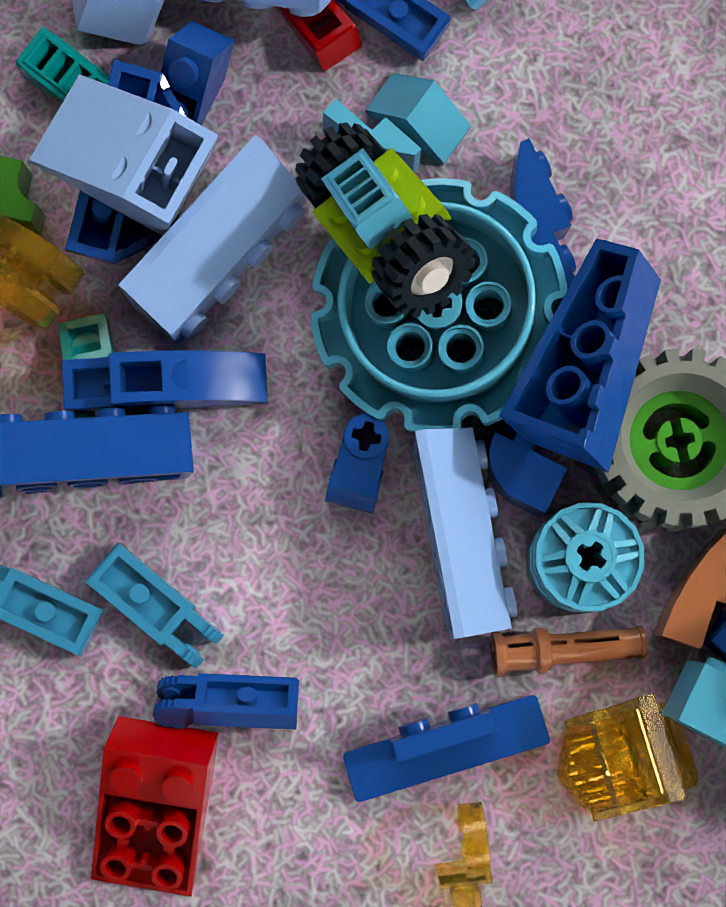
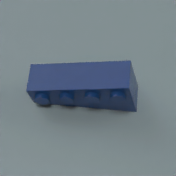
[499,238,661,473]
[0,405,194,497]

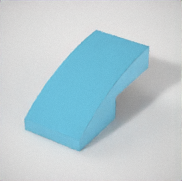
[323,99,422,172]

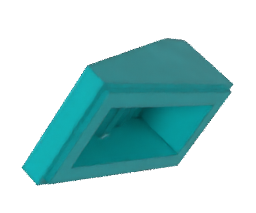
[16,27,110,104]

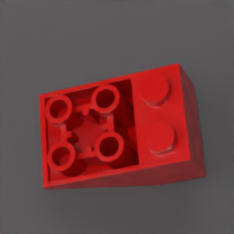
[91,716,219,896]

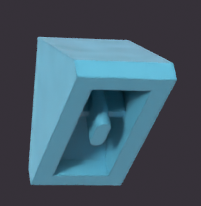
[365,73,471,165]

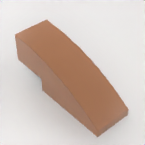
[652,526,726,649]

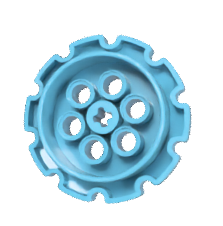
[311,178,567,433]

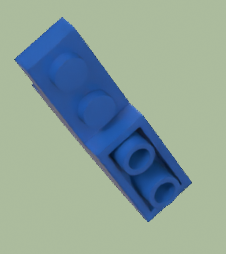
[509,138,576,309]
[62,350,268,412]

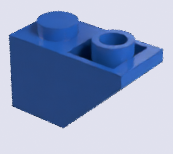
[160,21,235,126]

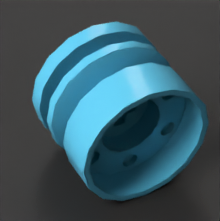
[526,503,644,613]

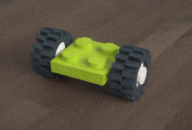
[295,122,475,317]

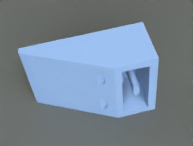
[29,74,218,236]

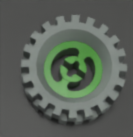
[587,348,726,532]

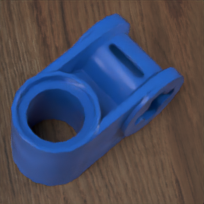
[325,414,389,514]

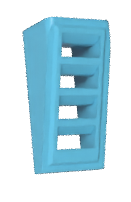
[321,148,413,249]

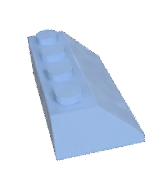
[118,134,305,345]
[412,428,517,639]

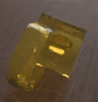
[435,802,493,907]

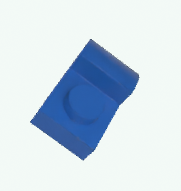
[487,426,568,518]

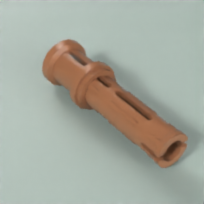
[490,626,648,678]

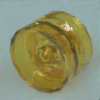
[0,215,85,332]

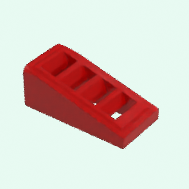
[275,0,362,72]

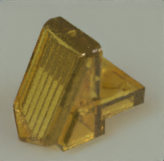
[557,693,699,822]

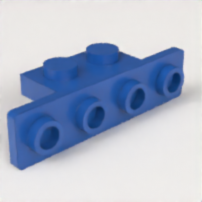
[343,695,550,802]

